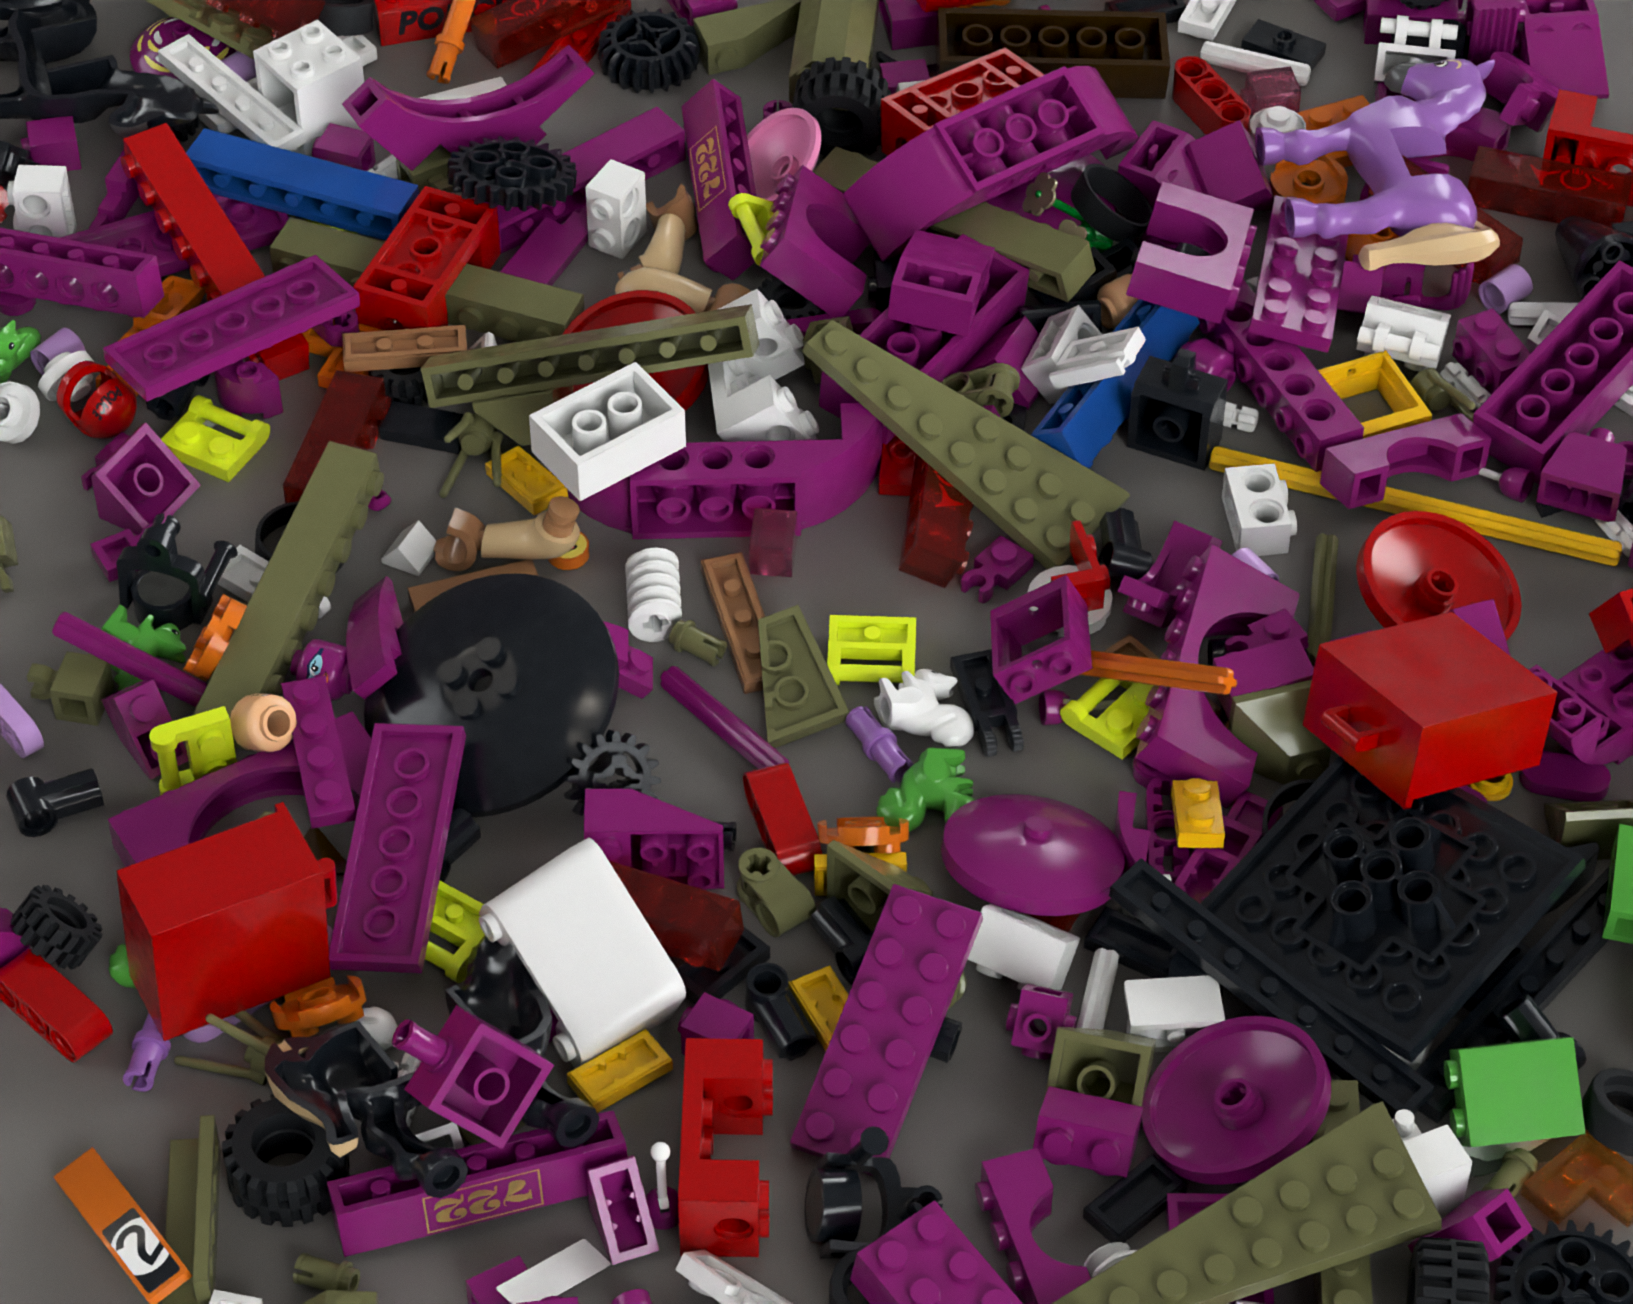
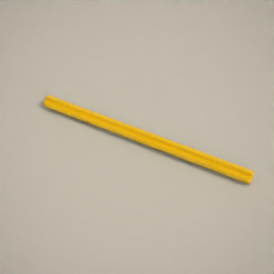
[1209,446,1622,567]

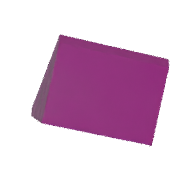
[1185,120,1275,211]
[959,316,1040,410]
[91,422,201,535]

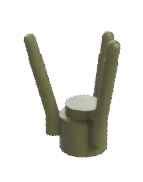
[1411,368,1476,422]
[439,412,504,498]
[174,1011,285,1086]

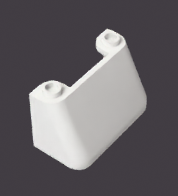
[479,838,686,1068]

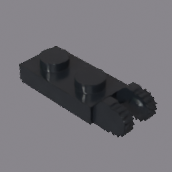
[950,649,1024,757]

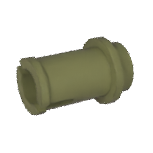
[669,620,727,667]
[1481,1148,1538,1198]
[293,1252,360,1291]

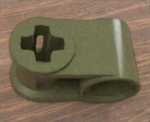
[941,363,1020,418]
[736,848,816,938]

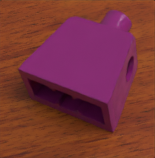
[1536,428,1627,522]

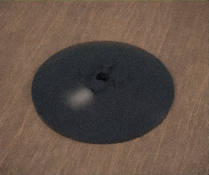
[364,574,619,817]

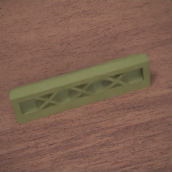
[162,1115,221,1304]

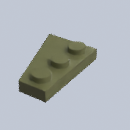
[758,605,849,748]

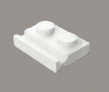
[1048,326,1146,389]

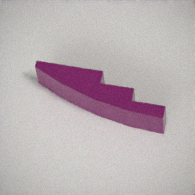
[346,576,403,699]
[1174,790,1283,903]

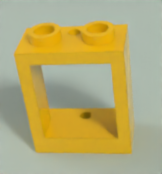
[1318,350,1432,438]

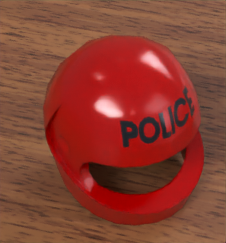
[57,360,137,439]

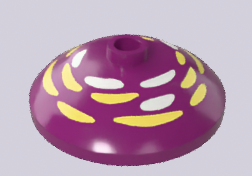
[130,16,237,81]

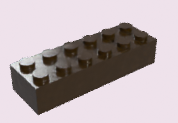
[935,7,1170,99]

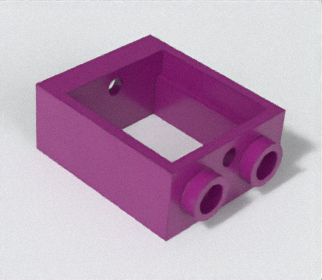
[990,575,1092,704]

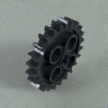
[447,136,577,212]
[1493,1220,1633,1304]

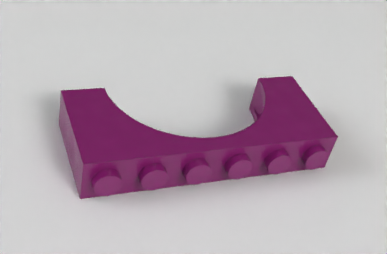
[1135,544,1300,808]
[108,711,372,867]

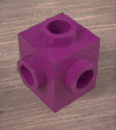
[1006,984,1077,1060]

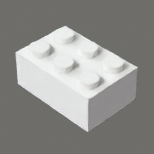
[529,362,686,501]

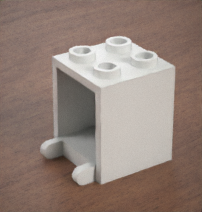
[253,19,364,157]

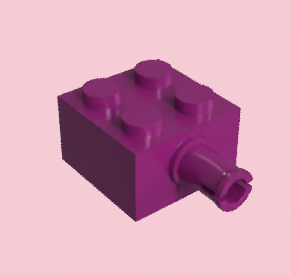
[392,1005,554,1150]

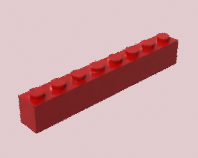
[120,123,310,381]

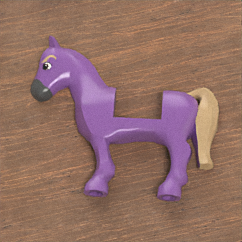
[1255,59,1500,271]

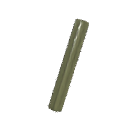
[1306,533,1339,668]

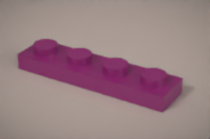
[281,675,356,829]

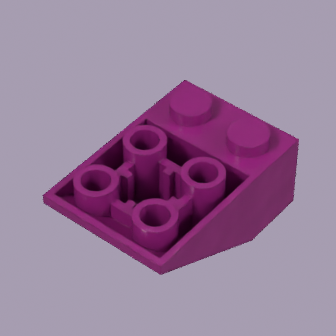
[1517,0,1609,99]
[1118,120,1203,210]
[887,230,995,337]
[584,789,725,891]

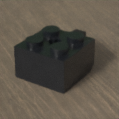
[1127,348,1228,471]

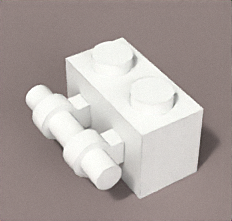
[1373,15,1458,84]
[1356,295,1451,372]
[1392,1109,1473,1219]

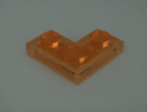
[1521,1130,1633,1228]

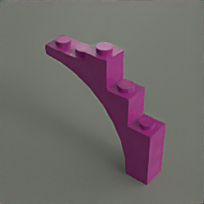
[342,45,595,171]

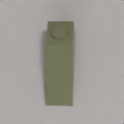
[694,0,801,75]

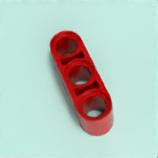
[1172,56,1251,135]
[743,763,823,876]
[0,948,113,1063]

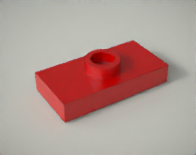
[879,436,923,497]

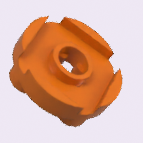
[1270,157,1348,204]
[183,594,247,682]
[817,816,909,853]
[270,975,367,1037]

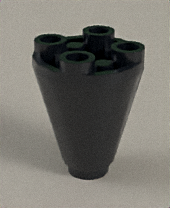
[1555,216,1633,299]

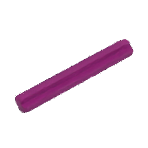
[52,612,208,707]
[660,666,789,769]

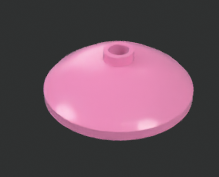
[747,108,821,202]

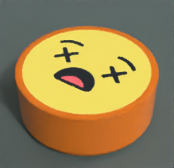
[548,532,590,570]

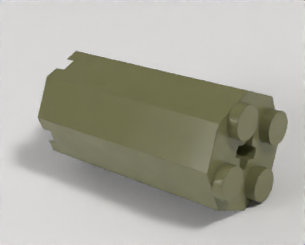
[789,0,879,111]

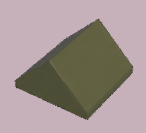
[1544,799,1633,860]

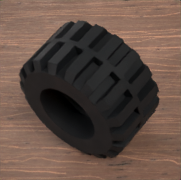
[792,57,891,159]
[222,1094,350,1227]
[1406,1236,1489,1304]

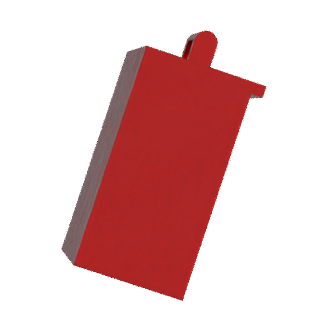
[1302,612,1558,809]
[116,802,337,1041]

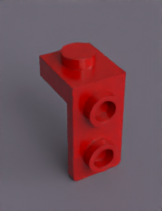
[1051,520,1110,611]

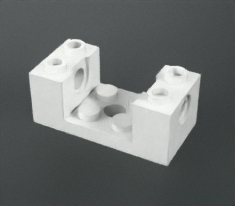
[708,289,819,442]

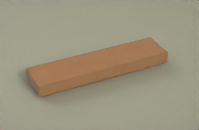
[701,552,765,694]

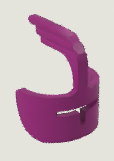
[1380,262,1474,310]

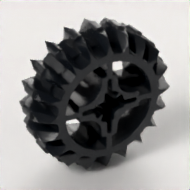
[598,8,700,94]

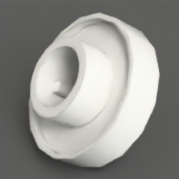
[1249,106,1306,145]
[38,351,94,402]
[0,381,40,444]

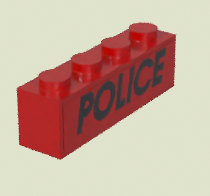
[373,0,528,47]

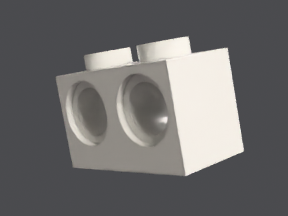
[586,159,647,259]
[7,165,77,238]
[1021,305,1102,404]
[1222,463,1297,556]

